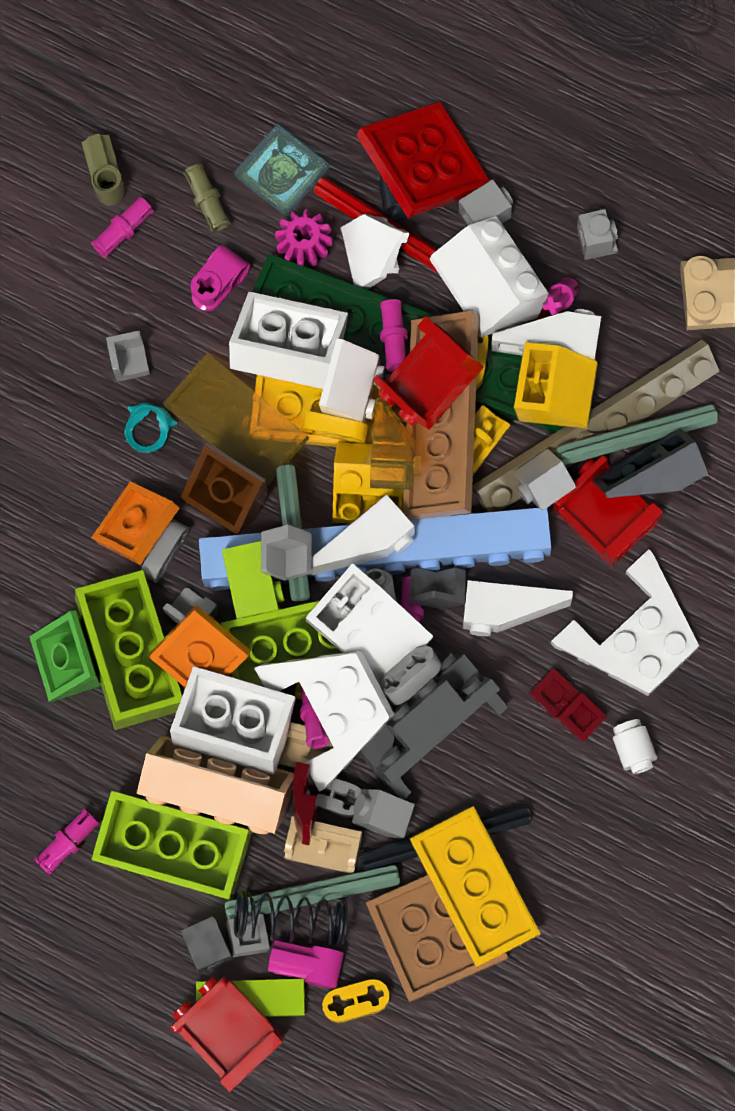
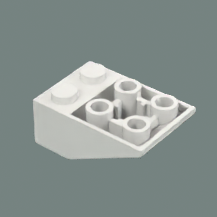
[306,563,433,683]

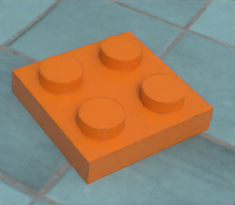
[91,481,179,565]
[149,605,250,688]

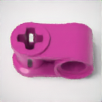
[191,244,251,312]

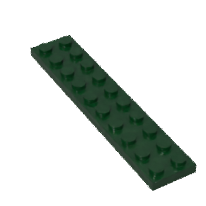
[252,254,565,434]

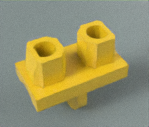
[473,405,510,475]

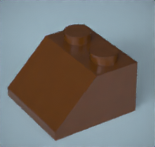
[180,442,268,535]

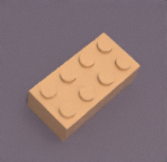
[137,735,294,834]

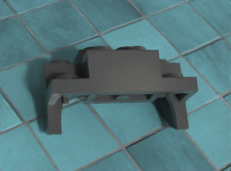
[358,652,508,800]

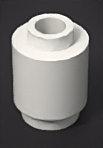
[613,719,657,774]

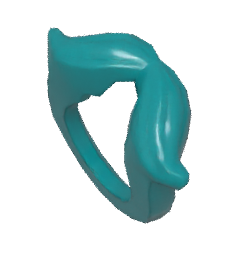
[124,402,178,453]

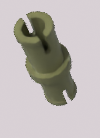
[183,163,231,233]

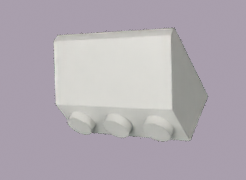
[430,216,549,337]
[229,292,348,389]
[170,666,295,775]

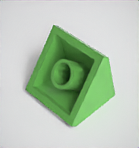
[29,610,101,702]

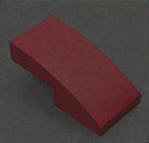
[527,668,607,742]
[293,762,317,845]

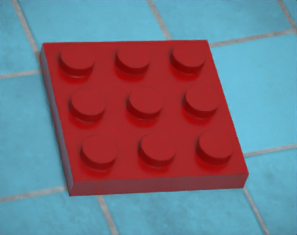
[356,102,490,218]

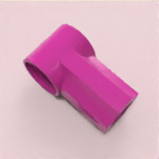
[268,940,344,989]

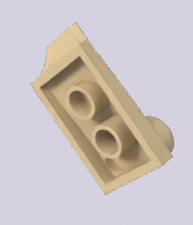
[680,256,735,330]

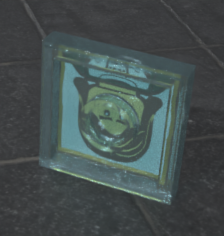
[234,124,329,217]

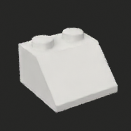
[319,338,385,423]

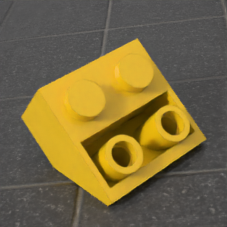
[514,342,598,429]
[332,442,406,524]

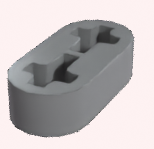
[141,519,189,583]
[379,646,441,705]
[307,775,362,818]

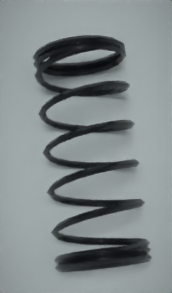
[234,891,348,947]

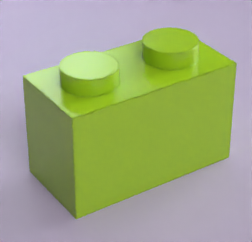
[222,541,284,619]

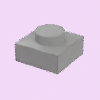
[226,914,270,957]

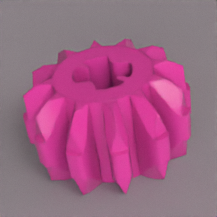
[275,209,333,267]

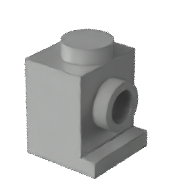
[577,209,618,260]

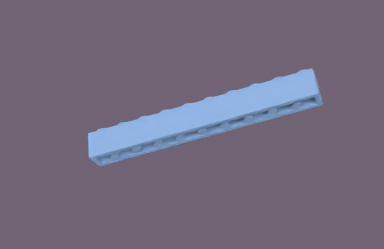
[199,508,551,591]

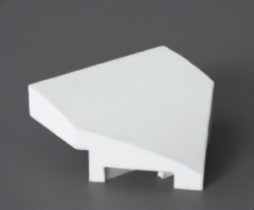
[341,214,409,290]

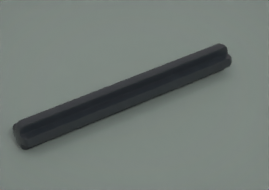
[360,804,532,871]

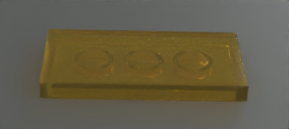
[163,353,309,486]

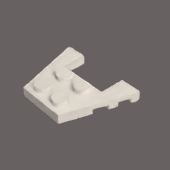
[551,549,699,696]
[254,651,395,791]

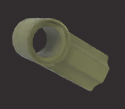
[81,133,126,206]

